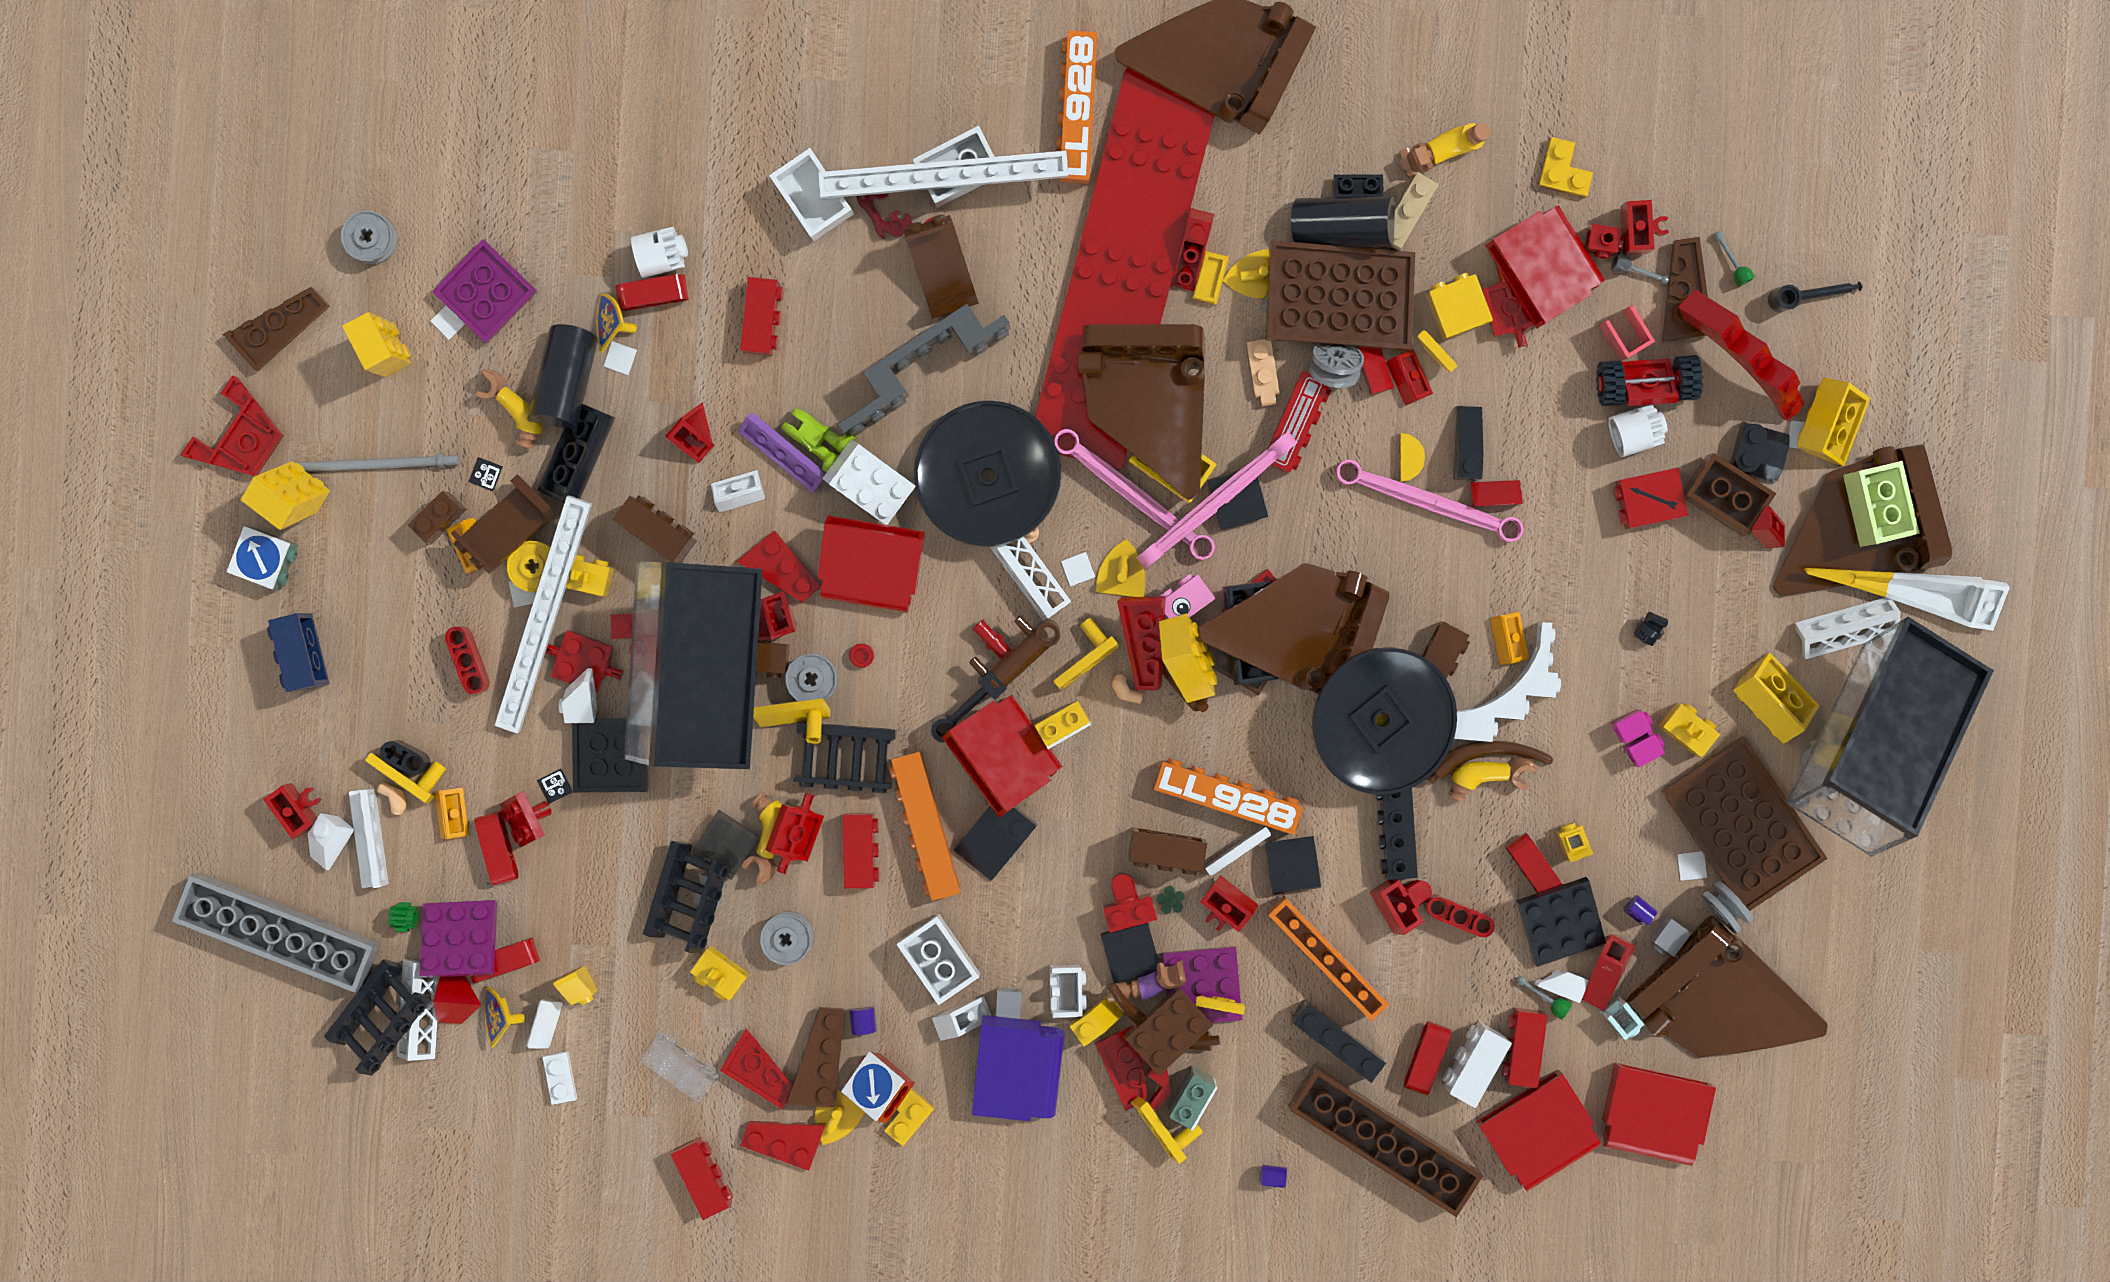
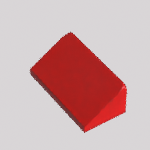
[1358,347,1394,396]
[1386,349,1433,406]
[1470,480,1523,507]
[1751,506,1786,548]

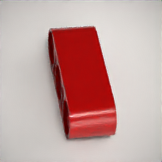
[615,274,689,311]
[445,626,490,694]
[475,811,519,886]
[1505,833,1563,893]
[1424,894,1495,938]
[471,937,540,983]
[1403,1021,1451,1096]

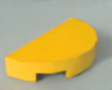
[1417,330,1457,372]
[1400,433,1425,482]
[1195,996,1245,1015]

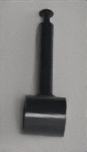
[1768,281,1863,312]

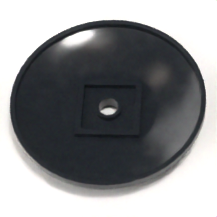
[914,401,1061,547]
[1312,647,1457,795]

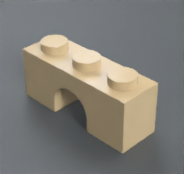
[1387,172,1439,251]

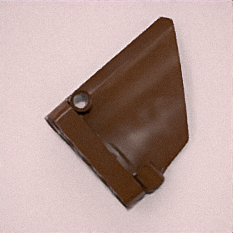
[1115,0,1316,135]
[1078,324,1205,500]
[1773,444,1952,596]
[1198,563,1389,694]
[1626,915,1828,1057]

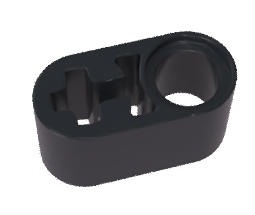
[380,740,430,775]

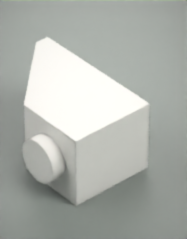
[559,668,598,723]
[308,813,355,870]
[932,996,991,1041]

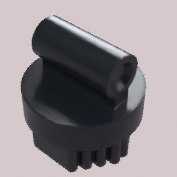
[1634,612,1668,646]

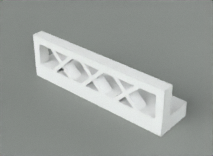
[990,537,1071,620]
[1795,597,1900,659]
[349,788,389,888]
[397,959,440,1061]

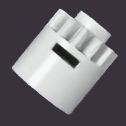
[631,227,688,278]
[1608,405,1668,457]

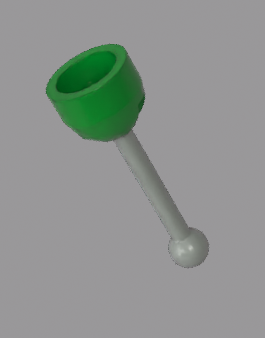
[1714,231,1756,288]
[1516,976,1572,1020]

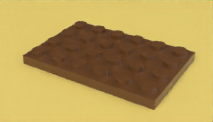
[1265,241,1415,351]
[1661,736,1828,911]

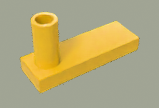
[1054,618,1120,691]
[753,698,830,744]
[365,753,446,804]
[1131,1096,1203,1164]

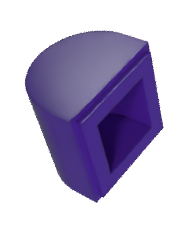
[1623,895,1657,925]
[850,1007,877,1035]
[1259,1165,1287,1188]

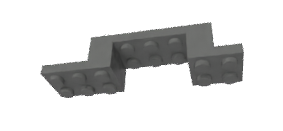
[838,304,1011,437]

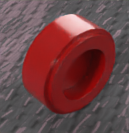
[849,643,874,668]

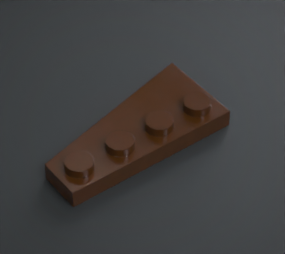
[1662,237,1708,342]
[222,287,330,371]

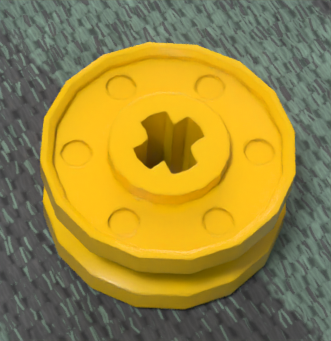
[507,541,551,593]

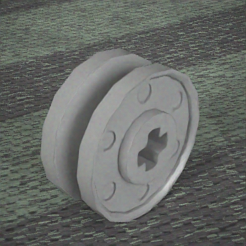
[341,210,397,265]
[1309,344,1364,388]
[786,654,838,701]
[1701,881,1754,934]
[760,911,814,965]

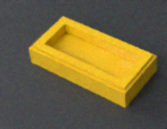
[1193,251,1229,305]

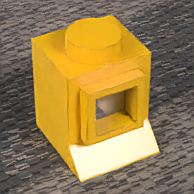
[1555,822,1594,862]

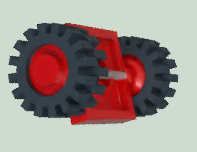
[1596,355,1703,406]

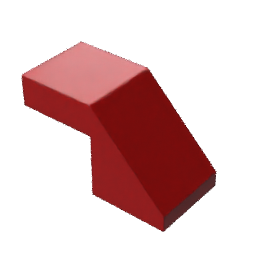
[1147,1068,1171,1112]

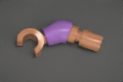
[1107,960,1186,1003]

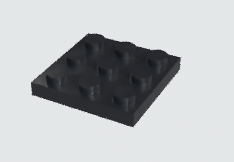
[572,718,648,793]
[1516,877,1606,967]

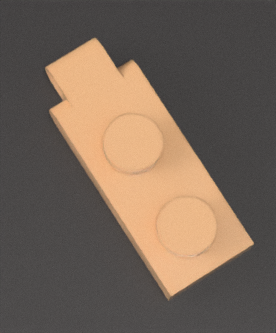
[1246,339,1280,407]

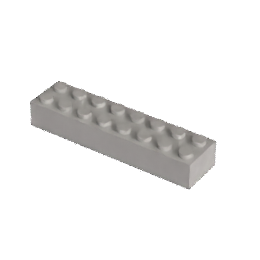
[172,873,381,993]

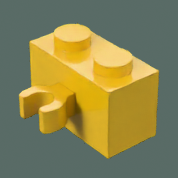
[566,554,614,597]
[1658,703,1721,758]
[690,945,750,1001]

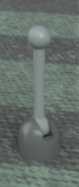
[1611,252,1669,285]

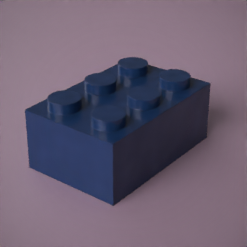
[267,613,330,692]

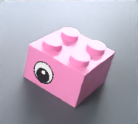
[1159,574,1216,619]

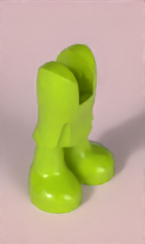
[781,408,856,473]

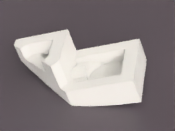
[1534,970,1589,1003]

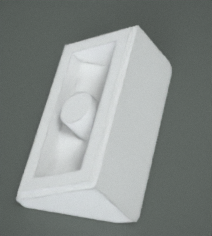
[711,470,765,512]
[526,997,563,1048]

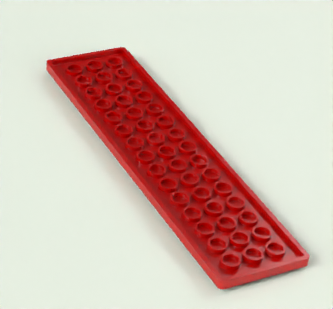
[1035,68,1215,470]

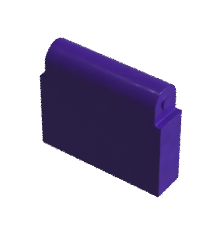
[972,1015,1065,1121]

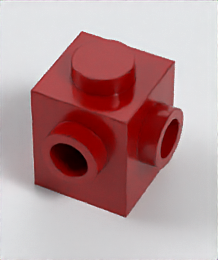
[1585,224,1624,259]

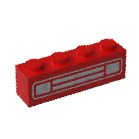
[1268,370,1331,474]

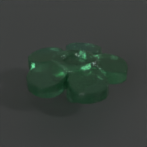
[1156,886,1185,914]

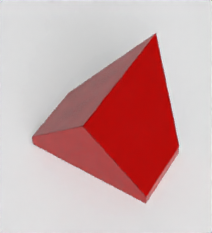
[665,402,714,463]
[758,591,797,641]
[433,976,482,1024]

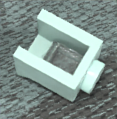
[1600,996,1644,1040]

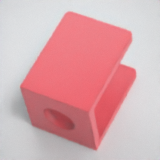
[1599,305,1655,361]

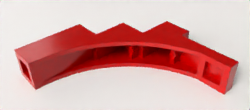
[1678,289,1804,422]

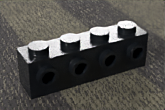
[1376,788,1418,880]

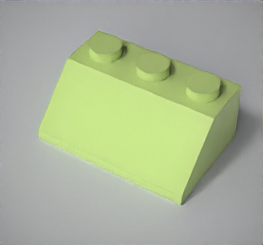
[1843,461,1920,547]

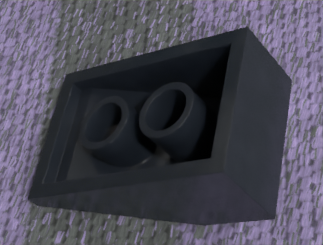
[953,805,1037,881]

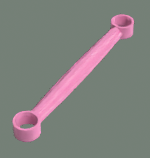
[1054,429,1215,560]
[1136,432,1298,569]
[1335,460,1524,542]

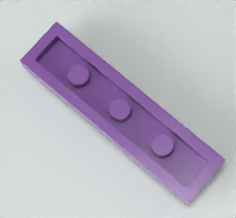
[738,412,826,494]

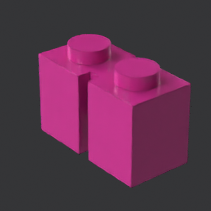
[1611,709,1665,767]

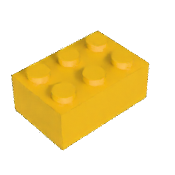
[342,312,412,377]
[240,461,330,530]
[1159,614,1217,703]

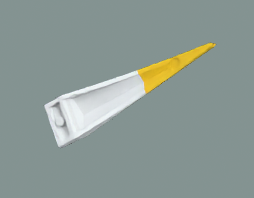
[1805,568,2010,631]

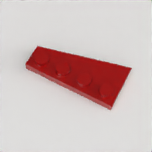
[1117,596,1166,690]

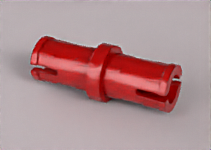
[972,619,1011,659]

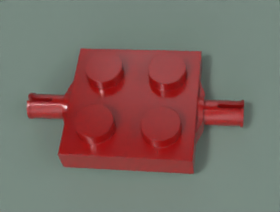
[1482,267,1534,348]
[545,630,623,693]
[765,792,824,874]

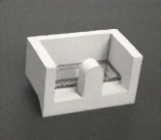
[1049,965,1087,1018]

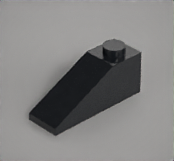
[1453,406,1484,481]

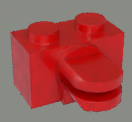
[1103,873,1157,933]
[1369,880,1432,935]

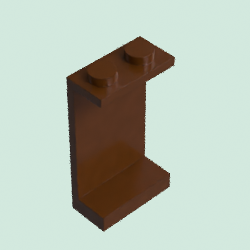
[903,214,979,319]
[451,474,555,574]

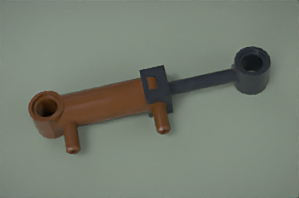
[931,615,1060,743]

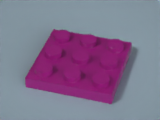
[432,239,537,344]
[419,900,497,978]
[1163,946,1242,1023]

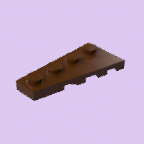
[785,1007,845,1107]

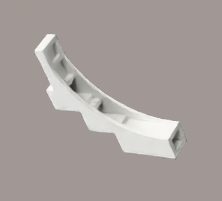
[1454,622,1561,742]

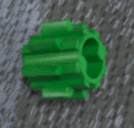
[388,902,418,932]

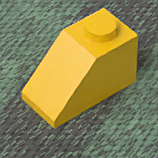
[553,965,598,1006]
[1070,996,1124,1046]

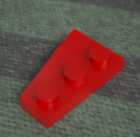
[737,530,821,603]
[1094,1024,1148,1111]
[720,1028,793,1109]
[740,1121,826,1171]

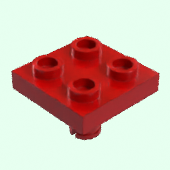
[500,791,552,848]

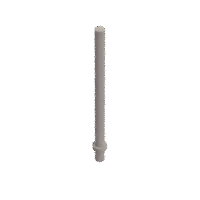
[298,453,460,472]

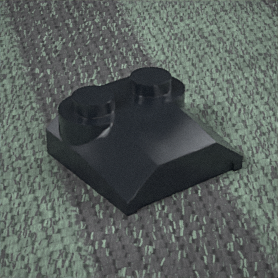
[1730,422,1790,482]

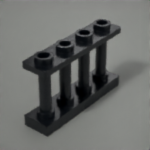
[793,722,897,793]
[643,841,731,954]
[324,959,431,1076]

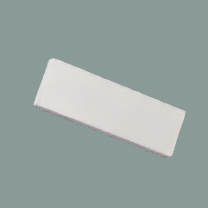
[1204,825,1271,875]

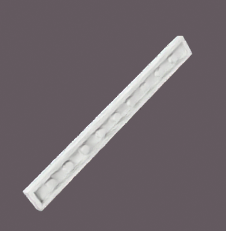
[818,151,1068,199]
[495,496,592,734]

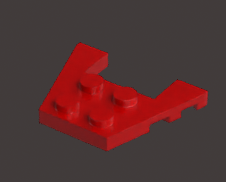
[181,375,284,476]

